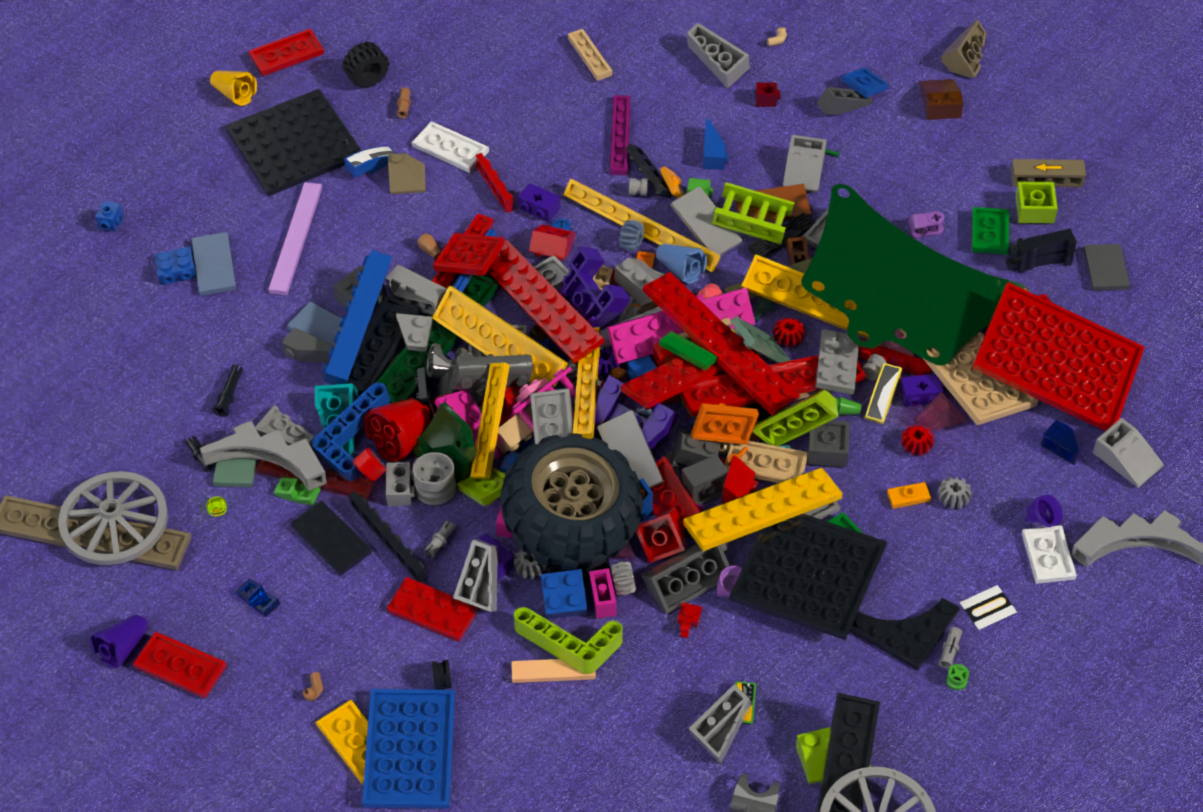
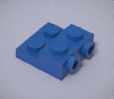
[154,247,197,285]

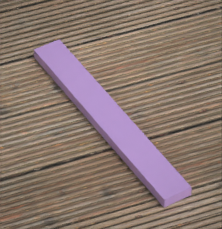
[269,182,322,296]

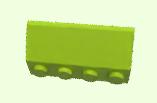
[752,390,838,446]

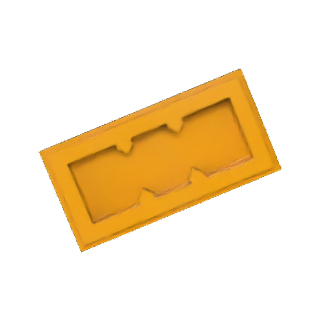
[660,166,685,198]
[887,482,931,509]

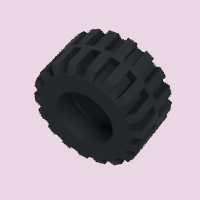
[342,41,390,88]

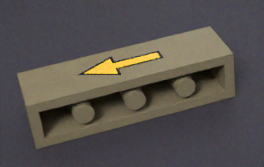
[1010,159,1086,188]

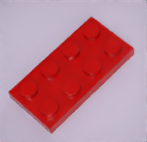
[249,29,324,76]
[650,456,701,532]
[387,577,478,642]
[133,631,227,699]

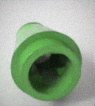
[836,396,861,415]

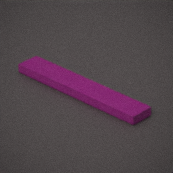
[610,95,631,175]

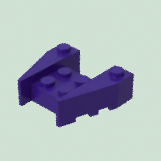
[560,246,631,328]
[591,375,679,449]

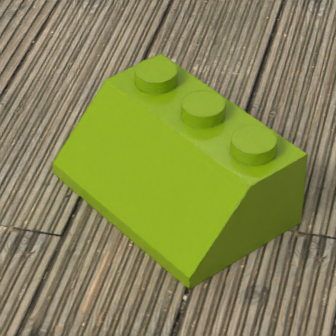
[796,727,871,784]

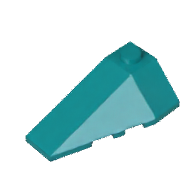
[315,383,357,459]

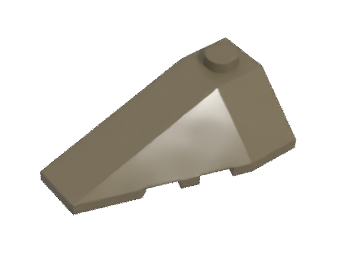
[941,19,986,78]

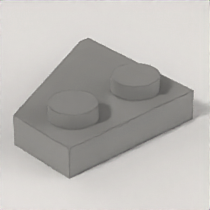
[396,313,432,352]

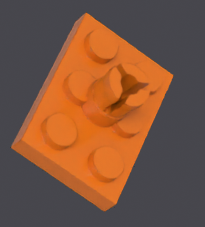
[691,403,759,444]

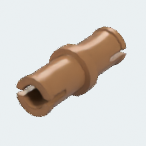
[397,87,411,119]

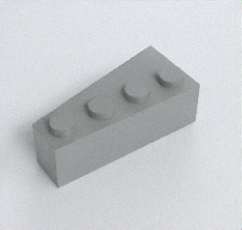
[687,23,750,89]

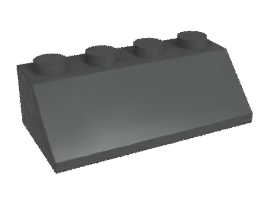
[641,544,730,614]

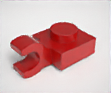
[677,602,702,638]

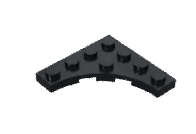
[850,598,960,670]

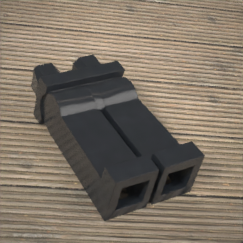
[1005,228,1077,274]

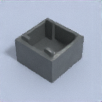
[808,421,850,467]
[681,454,728,505]

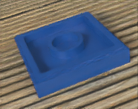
[841,67,889,98]

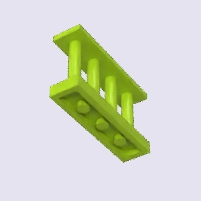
[712,182,794,244]

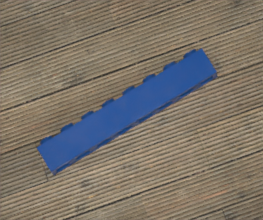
[322,249,392,385]

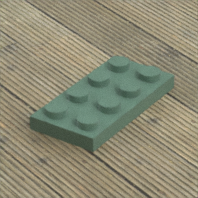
[730,316,791,364]

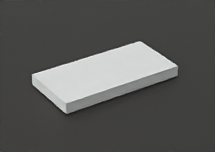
[412,121,489,173]

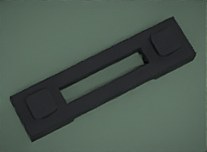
[748,212,815,258]

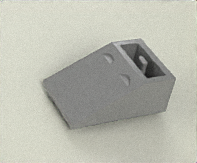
[783,135,827,192]
[1093,418,1164,488]

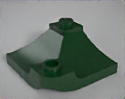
[412,402,476,483]

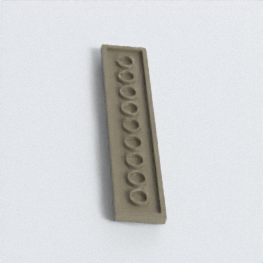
[0,495,192,570]

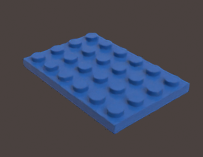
[362,689,455,809]

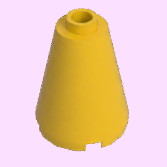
[210,70,257,106]

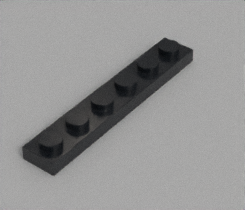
[349,491,426,583]

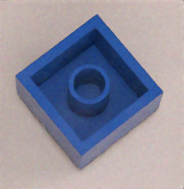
[541,569,587,619]

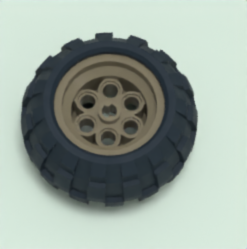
[500,433,643,571]

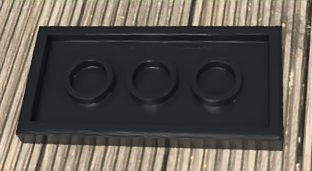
[291,501,372,576]

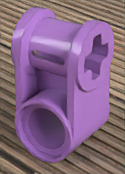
[908,211,944,238]

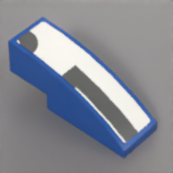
[344,146,396,178]

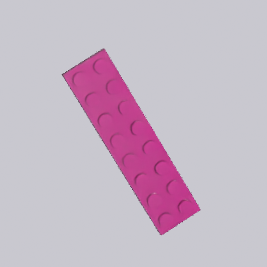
[607,288,755,364]

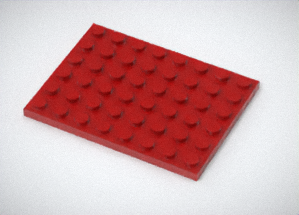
[971,282,1145,432]

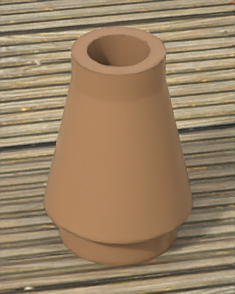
[417,233,441,260]

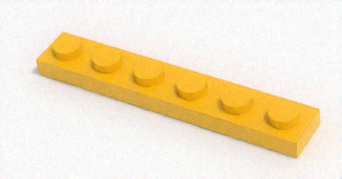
[470,363,510,479]

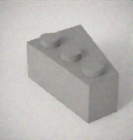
[453,540,498,612]
[689,684,751,764]

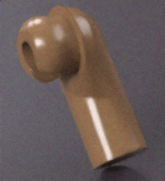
[303,672,323,701]

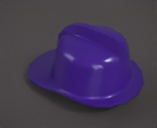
[1024,494,1063,528]

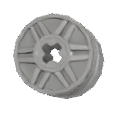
[413,452,456,505]

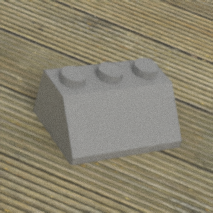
[614,258,661,305]

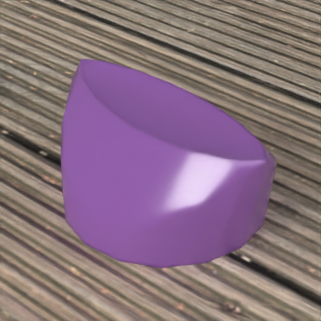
[717,566,742,597]

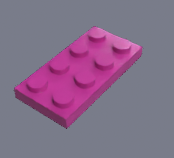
[434,389,503,469]

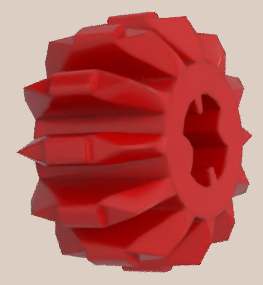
[773,317,805,348]
[901,424,934,457]

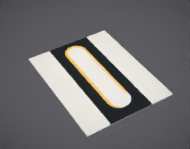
[960,585,1017,630]

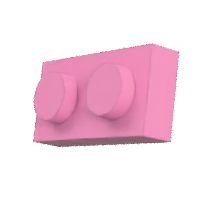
[515,378,549,403]

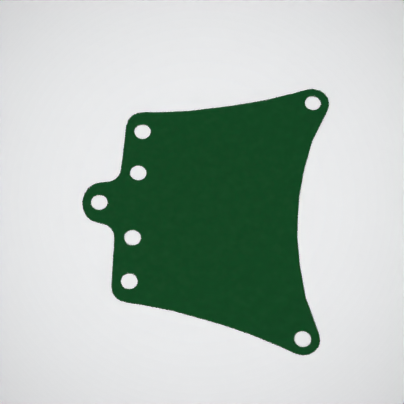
[801,184,1030,366]

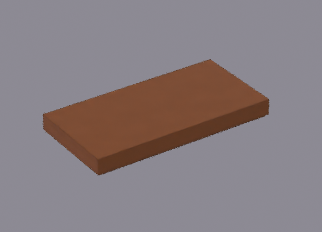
[735,184,811,223]

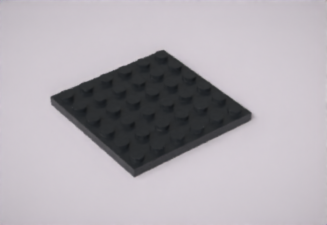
[225,89,361,197]
[729,514,887,641]

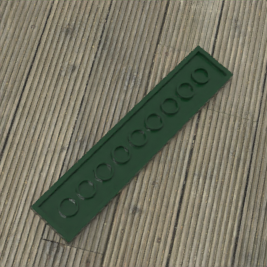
[376,275,500,404]

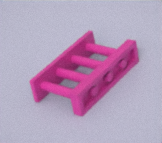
[509,367,598,433]

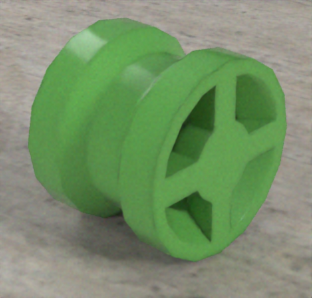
[946,664,969,690]

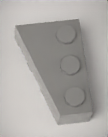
[385,264,447,315]

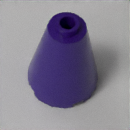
[90,614,148,669]

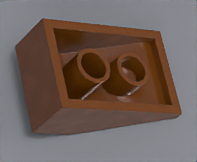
[919,79,964,120]

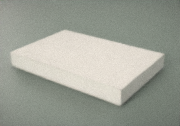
[1022,525,1077,584]

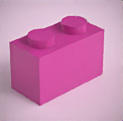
[589,568,616,619]

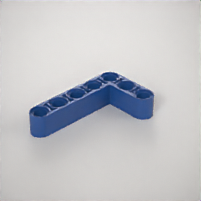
[313,382,390,481]

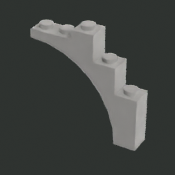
[200,421,327,491]
[1071,510,1203,567]

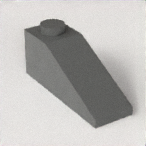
[817,87,873,115]
[281,327,335,363]

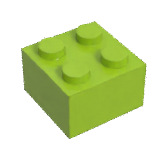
[1015,182,1058,223]

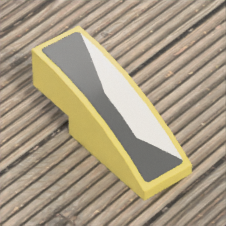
[865,363,902,425]

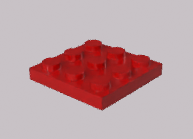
[433,233,505,276]

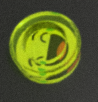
[206,496,227,517]

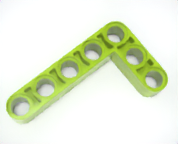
[514,607,623,674]

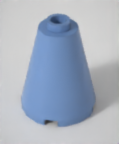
[656,243,707,284]

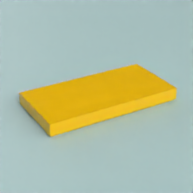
[316,700,368,785]

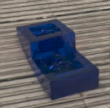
[235,578,280,617]

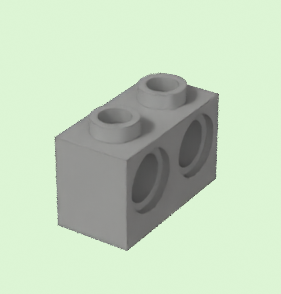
[386,462,415,506]

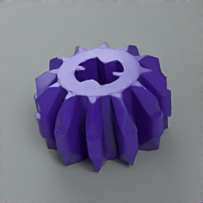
[598,346,621,378]

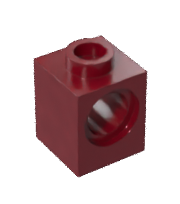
[755,82,780,107]

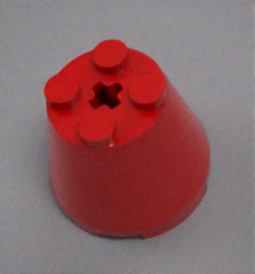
[364,398,431,463]

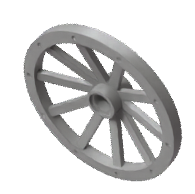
[58,471,168,565]
[820,767,936,812]

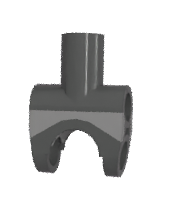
[427,343,467,396]
[730,773,780,812]

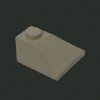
[388,153,426,195]

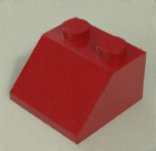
[529,224,576,261]
[722,456,758,504]
[636,507,686,563]

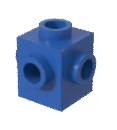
[95,201,123,231]

